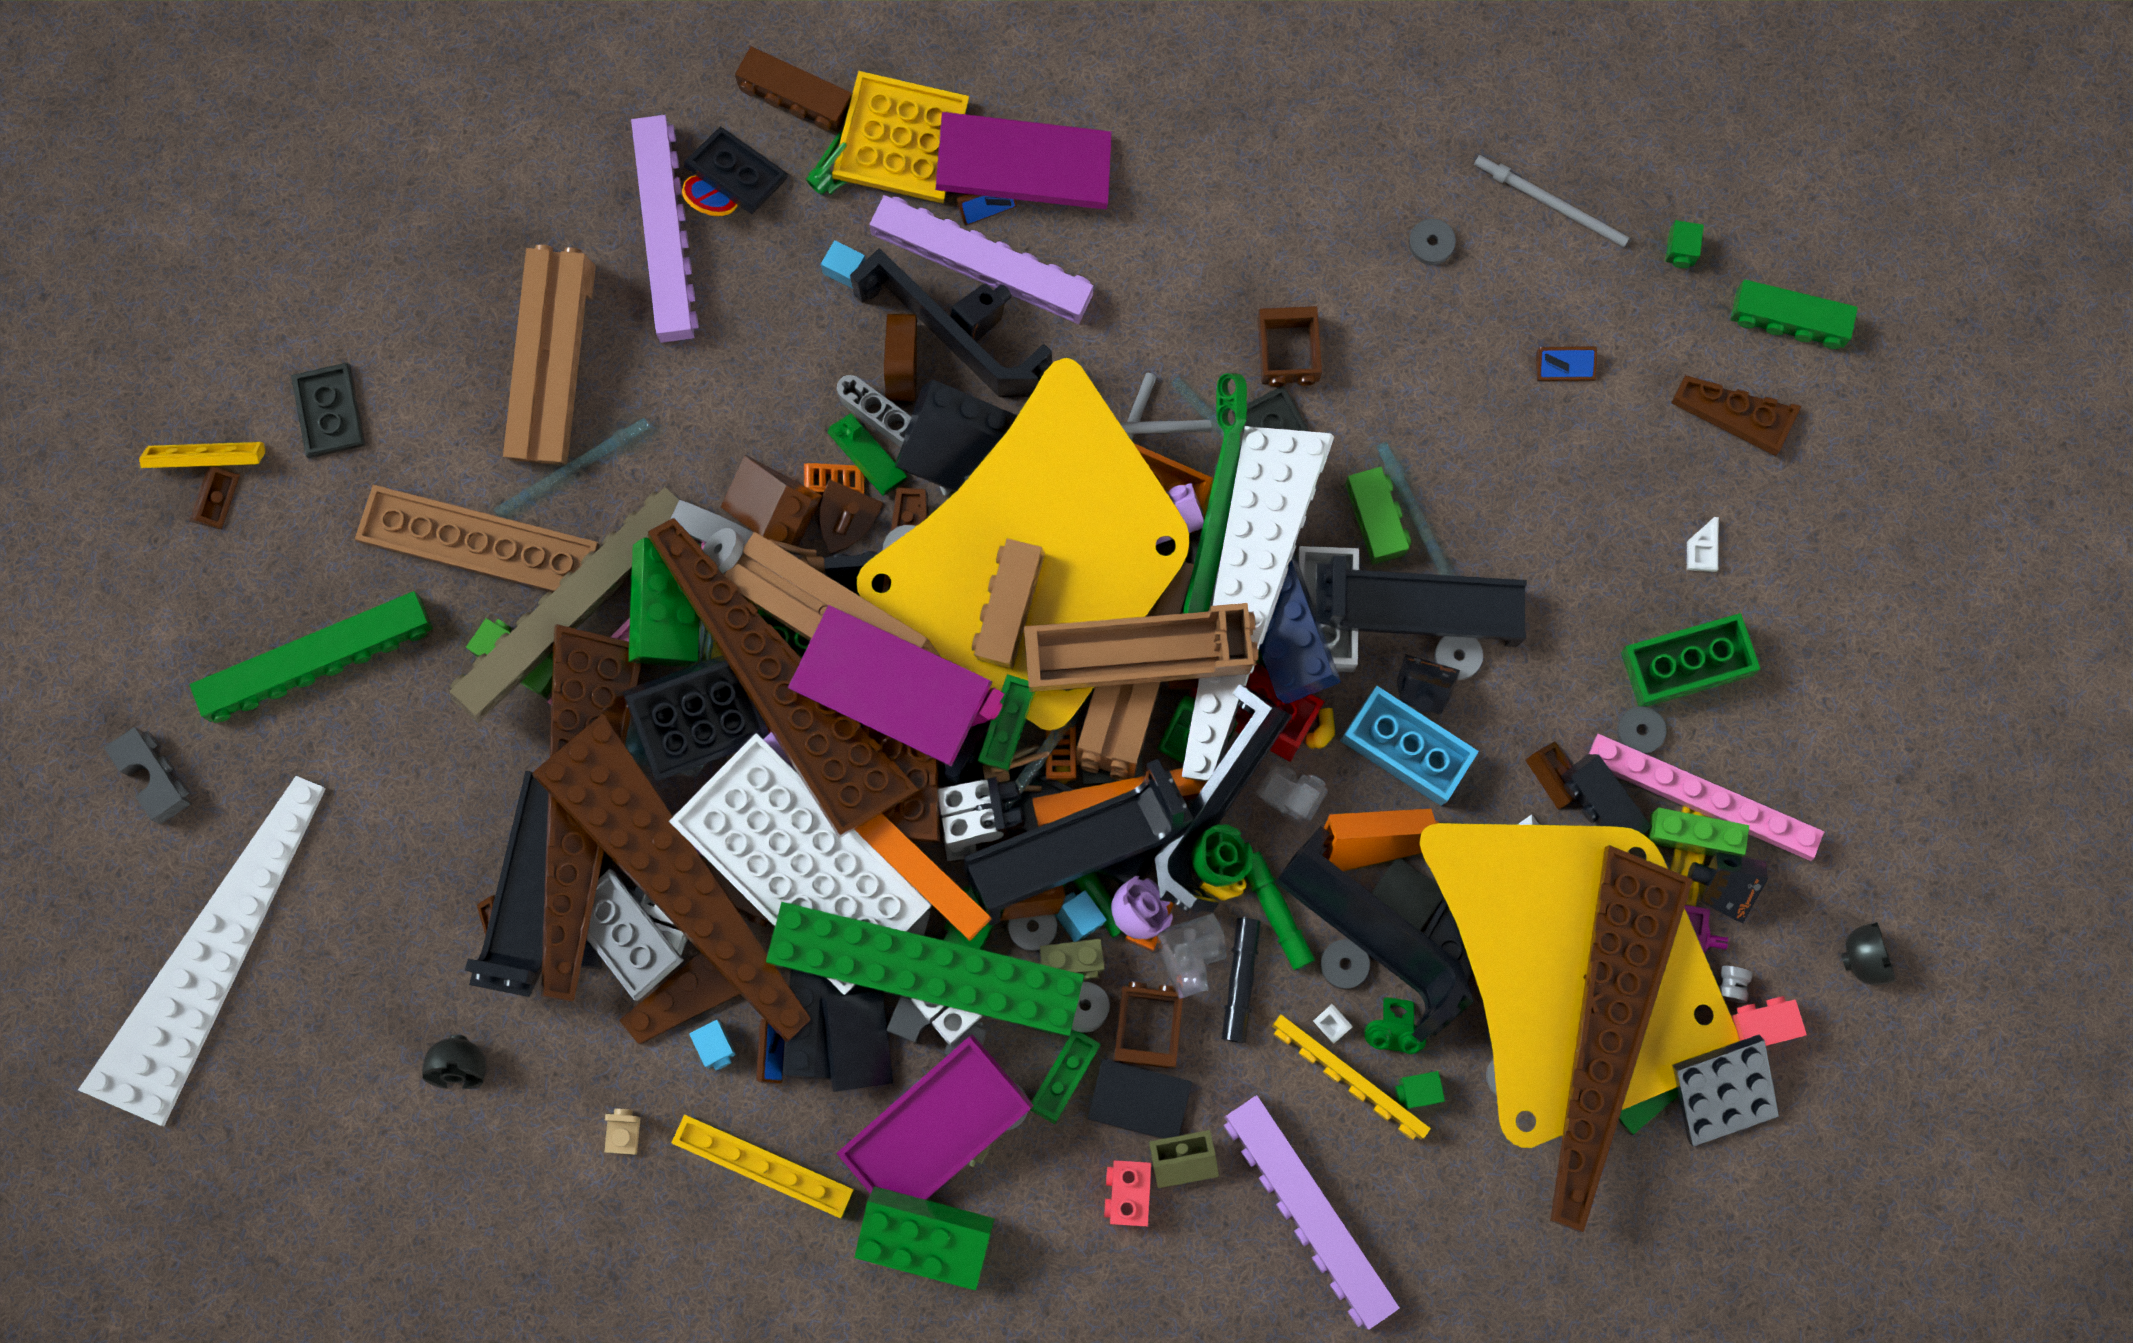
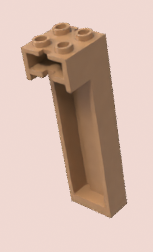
[503,245,596,466]
[724,532,941,657]
[1076,562,1194,781]
[1024,603,1258,692]

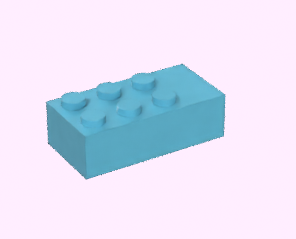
[1340,686,1479,806]

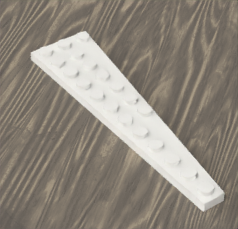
[1182,426,1334,782]
[78,776,326,1126]

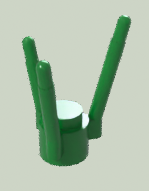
[806,131,847,195]

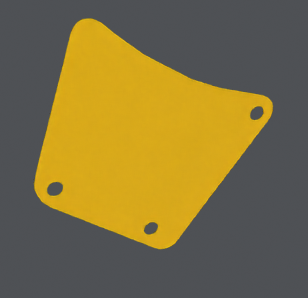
[857,358,1189,731]
[1419,823,1740,1148]

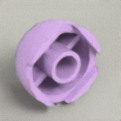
[1111,876,1173,939]

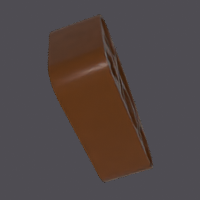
[884,314,917,402]

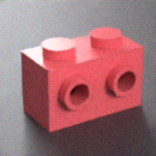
[1731,996,1807,1046]
[1104,1160,1151,1227]

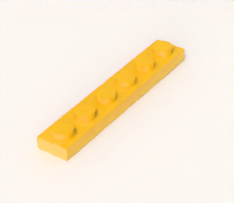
[1272,1014,1431,1140]
[671,1114,854,1219]

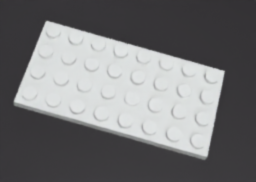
[669,733,932,995]

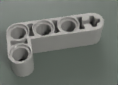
[837,375,911,447]

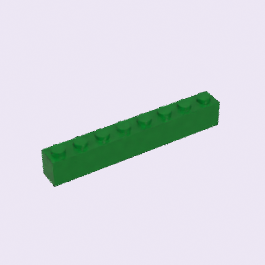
[189,591,433,723]

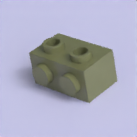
[1040,939,1104,980]
[1149,1130,1219,1188]

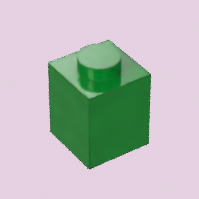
[1665,220,1704,268]
[1395,1071,1445,1110]

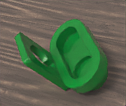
[1365,997,1426,1054]

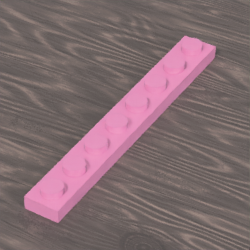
[1589,734,1824,861]

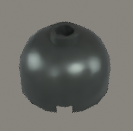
[1841,922,1896,985]
[422,1035,486,1089]

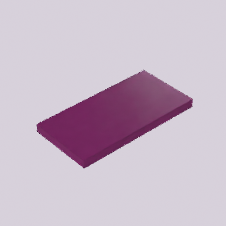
[935,112,1112,210]
[788,605,992,766]
[836,1034,1034,1200]

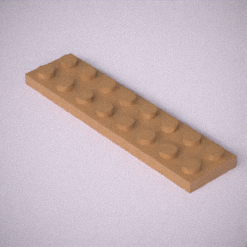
[355,485,600,593]

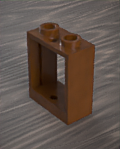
[1257,306,1322,387]
[1114,982,1184,1069]

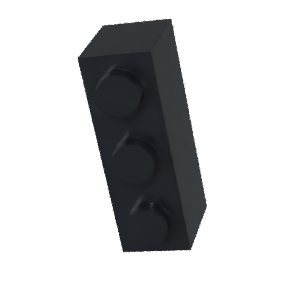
[1561,754,1651,834]

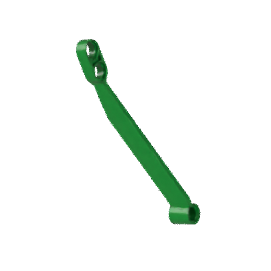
[1184,373,1247,614]

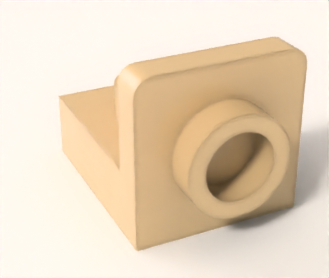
[604,1109,641,1155]

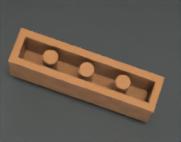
[972,538,1045,669]

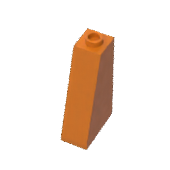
[1322,808,1439,871]

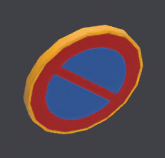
[682,175,737,216]

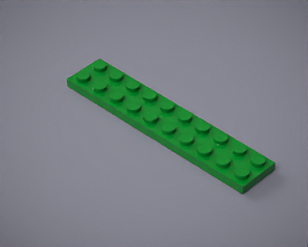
[766,902,1084,1037]

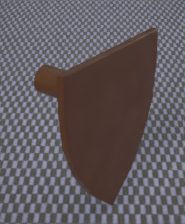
[819,479,883,553]

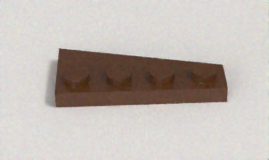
[1671,375,1801,456]
[619,953,740,1044]

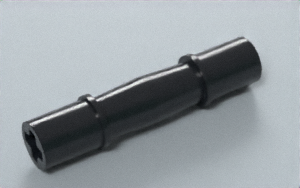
[1221,918,1261,1043]

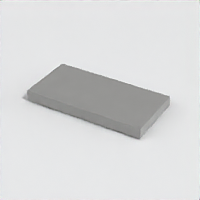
[587,869,684,1001]

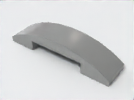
[670,500,754,559]

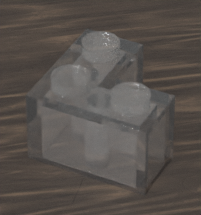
[1254,764,1329,830]
[1157,913,1227,999]

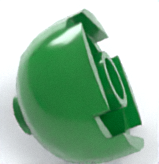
[1191,824,1254,887]

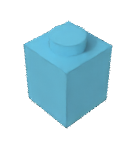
[821,240,866,289]
[1055,890,1106,942]
[689,1020,736,1071]

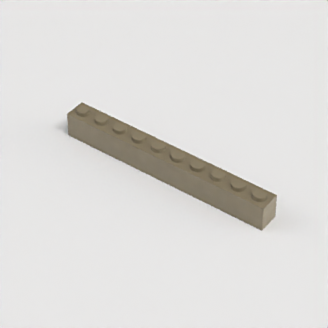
[449,487,679,724]

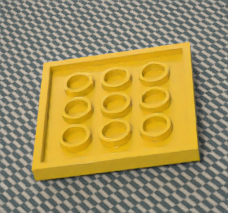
[832,71,969,204]

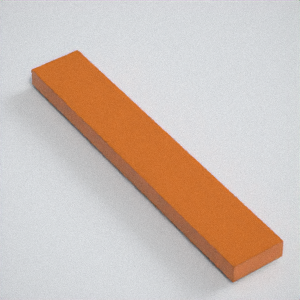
[1032,768,1207,827]
[855,814,992,941]

